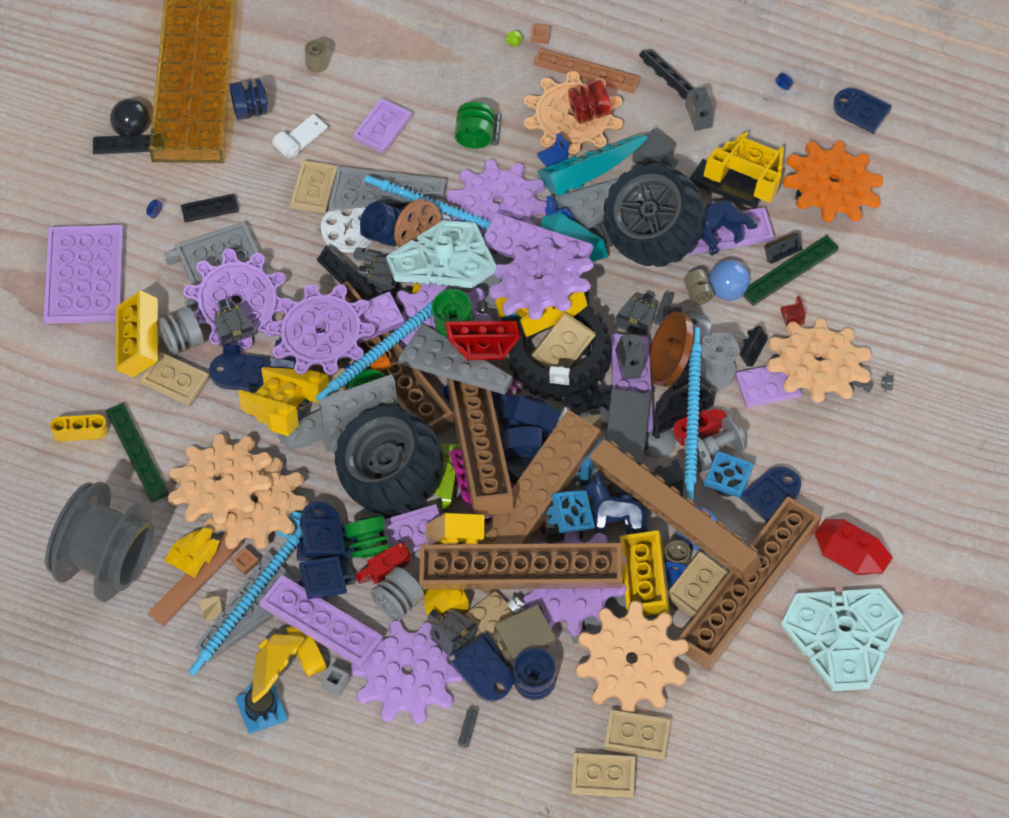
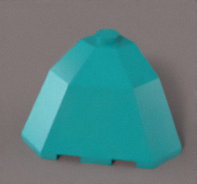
[540,212,609,262]

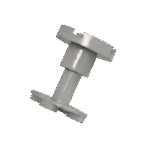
[699,333,739,389]
[684,415,746,472]

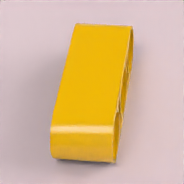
[50,414,108,442]
[285,626,327,677]

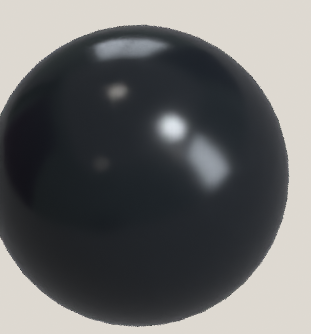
[110,98,151,136]

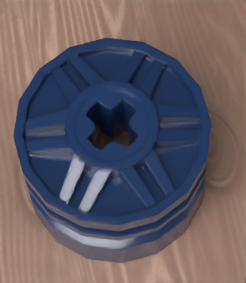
[229,78,268,121]
[360,202,409,247]
[513,648,556,700]

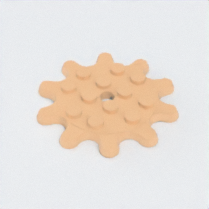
[524,71,623,156]
[766,318,871,403]
[168,434,272,525]
[204,458,309,549]
[575,600,689,713]

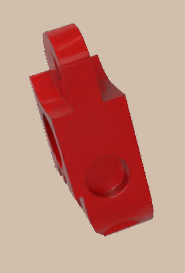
[673,409,727,446]
[355,543,411,584]

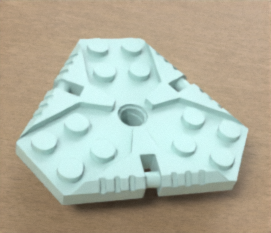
[386,220,497,288]
[781,589,903,691]

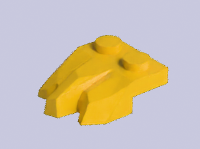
[164,528,219,578]

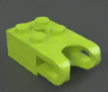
[432,443,460,509]

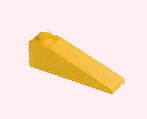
[424,589,469,624]
[252,634,304,703]

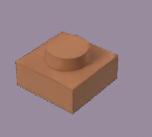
[530,24,550,44]
[231,548,259,576]

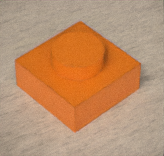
[369,353,391,372]

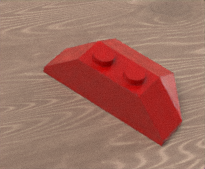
[444,321,520,361]
[815,519,893,575]

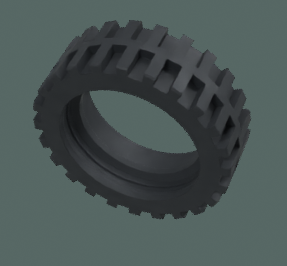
[509,305,611,401]

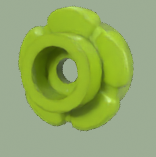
[505,31,522,47]

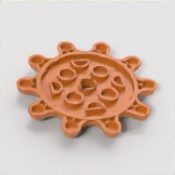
[782,141,884,222]

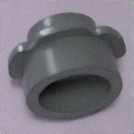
[881,373,894,392]

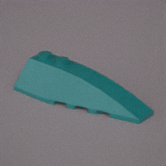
[537,134,647,196]

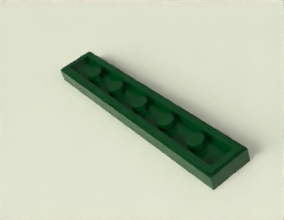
[743,235,839,306]
[106,403,169,503]

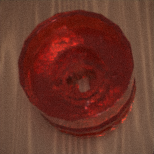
[568,79,611,124]

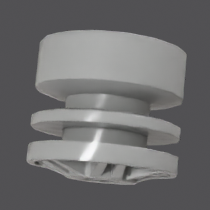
[158,307,204,355]
[370,567,424,621]

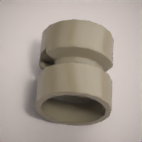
[305,39,329,73]
[684,270,714,305]
[664,540,690,571]

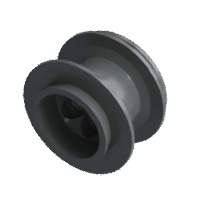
[45,482,154,602]

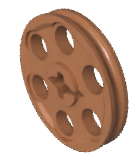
[394,199,440,248]

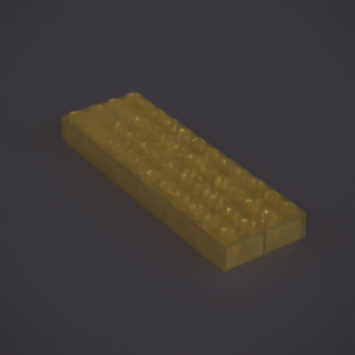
[149,0,237,163]

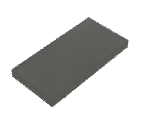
[606,389,650,465]

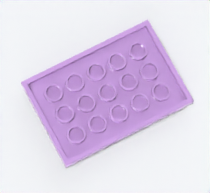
[43,225,123,324]

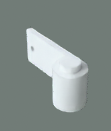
[272,114,328,159]

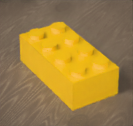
[116,290,158,378]
[426,513,484,545]
[620,530,670,616]

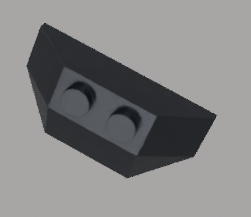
[652,382,715,437]

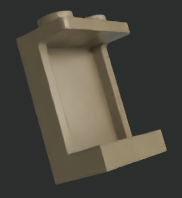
[492,605,556,665]

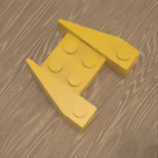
[703,132,784,203]
[495,274,588,337]
[238,367,329,436]

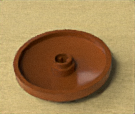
[649,311,693,387]

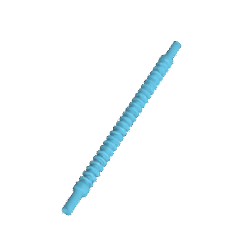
[364,175,492,231]
[315,302,432,401]
[684,327,702,501]
[188,526,302,676]

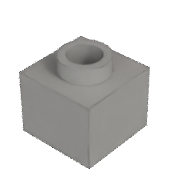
[321,665,349,697]

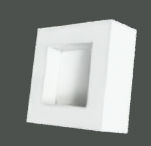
[549,366,570,385]

